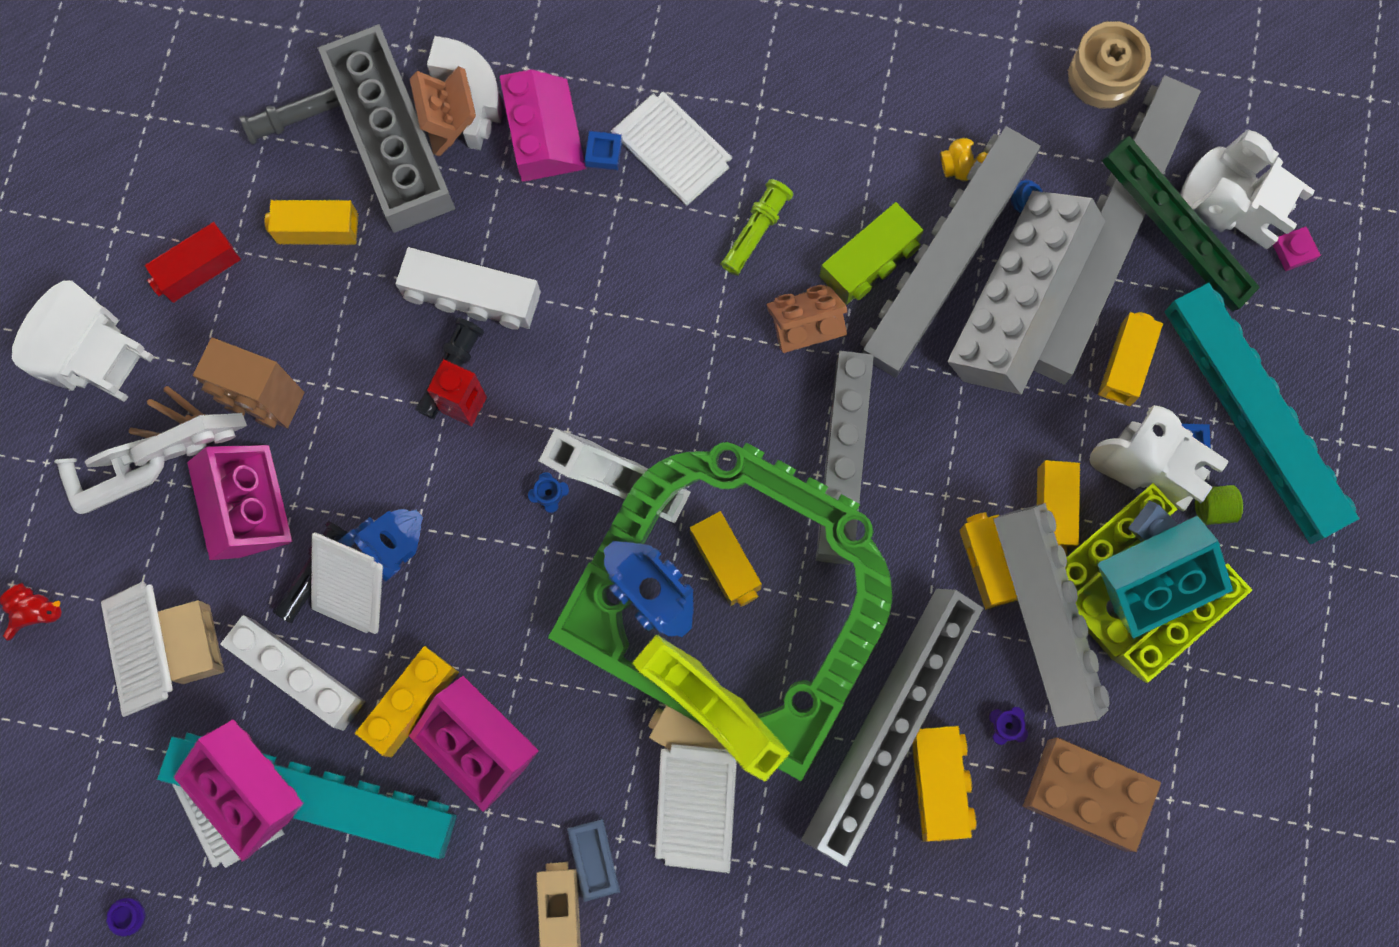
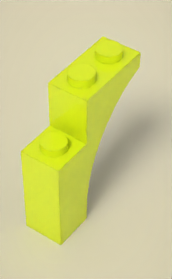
[632,635,790,781]

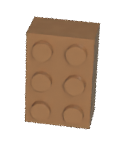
[193,337,305,429]
[1022,738,1161,852]

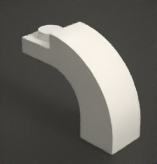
[427,36,502,150]

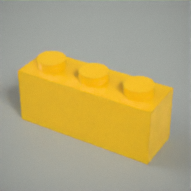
[355,646,459,758]
[912,726,976,842]

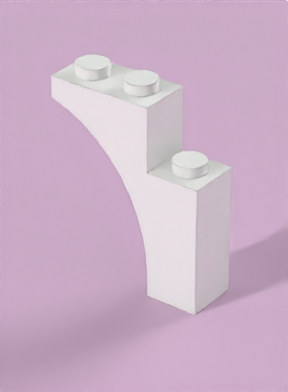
[539,428,691,523]

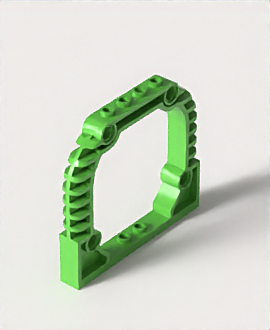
[548,442,892,781]

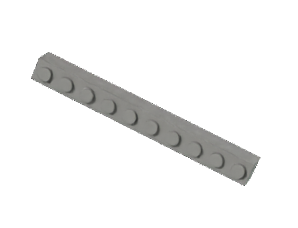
[1033,75,1201,385]

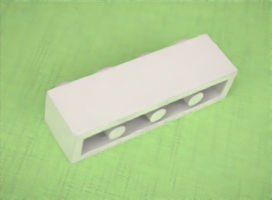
[395,247,541,330]
[221,615,366,731]

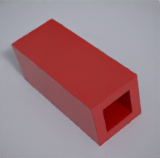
[144,222,241,303]
[427,359,487,427]

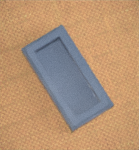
[567,819,620,902]

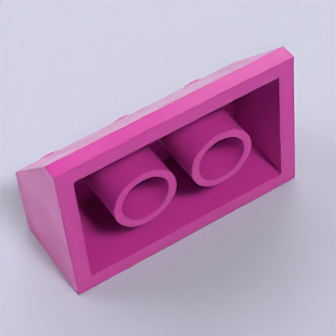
[499,69,586,182]
[187,445,292,560]
[409,676,539,812]
[174,719,303,862]

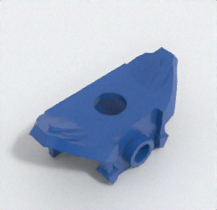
[338,509,423,582]
[603,541,693,637]

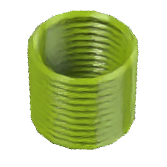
[1195,485,1243,525]

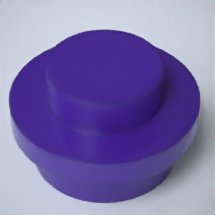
[107,898,145,936]

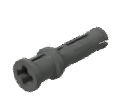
[239,86,341,145]

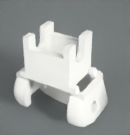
[1181,130,1315,249]
[12,281,154,402]
[1089,405,1229,512]

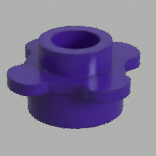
[989,707,1028,745]

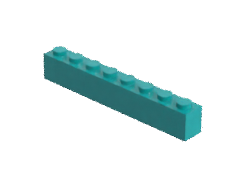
[1164,283,1360,545]
[157,732,457,859]

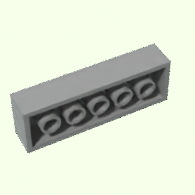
[318,24,455,233]
[947,191,1106,395]

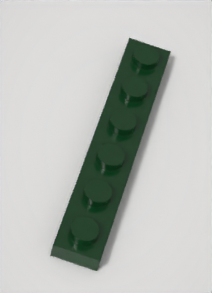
[1101,136,1260,312]

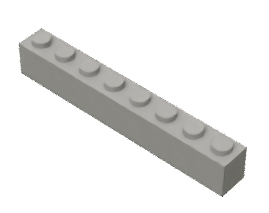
[860,126,1041,378]
[801,588,984,867]

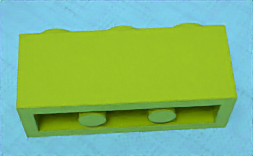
[819,202,923,305]

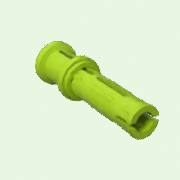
[720,179,794,276]

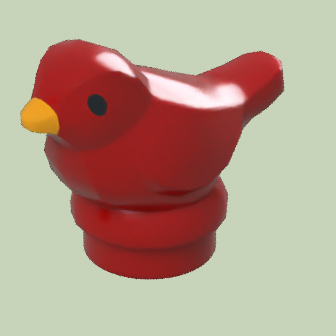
[0,583,62,641]

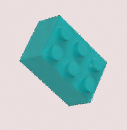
[1097,516,1233,639]

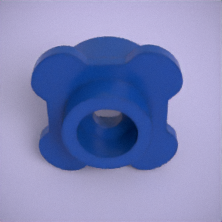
[528,472,569,513]

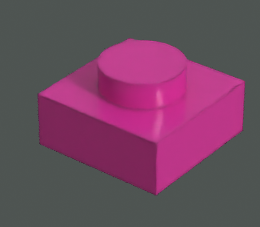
[1273,227,1321,271]

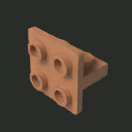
[410,66,476,156]
[767,285,847,353]

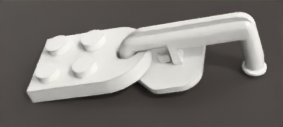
[54,413,247,514]

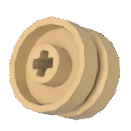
[1068,21,1151,108]

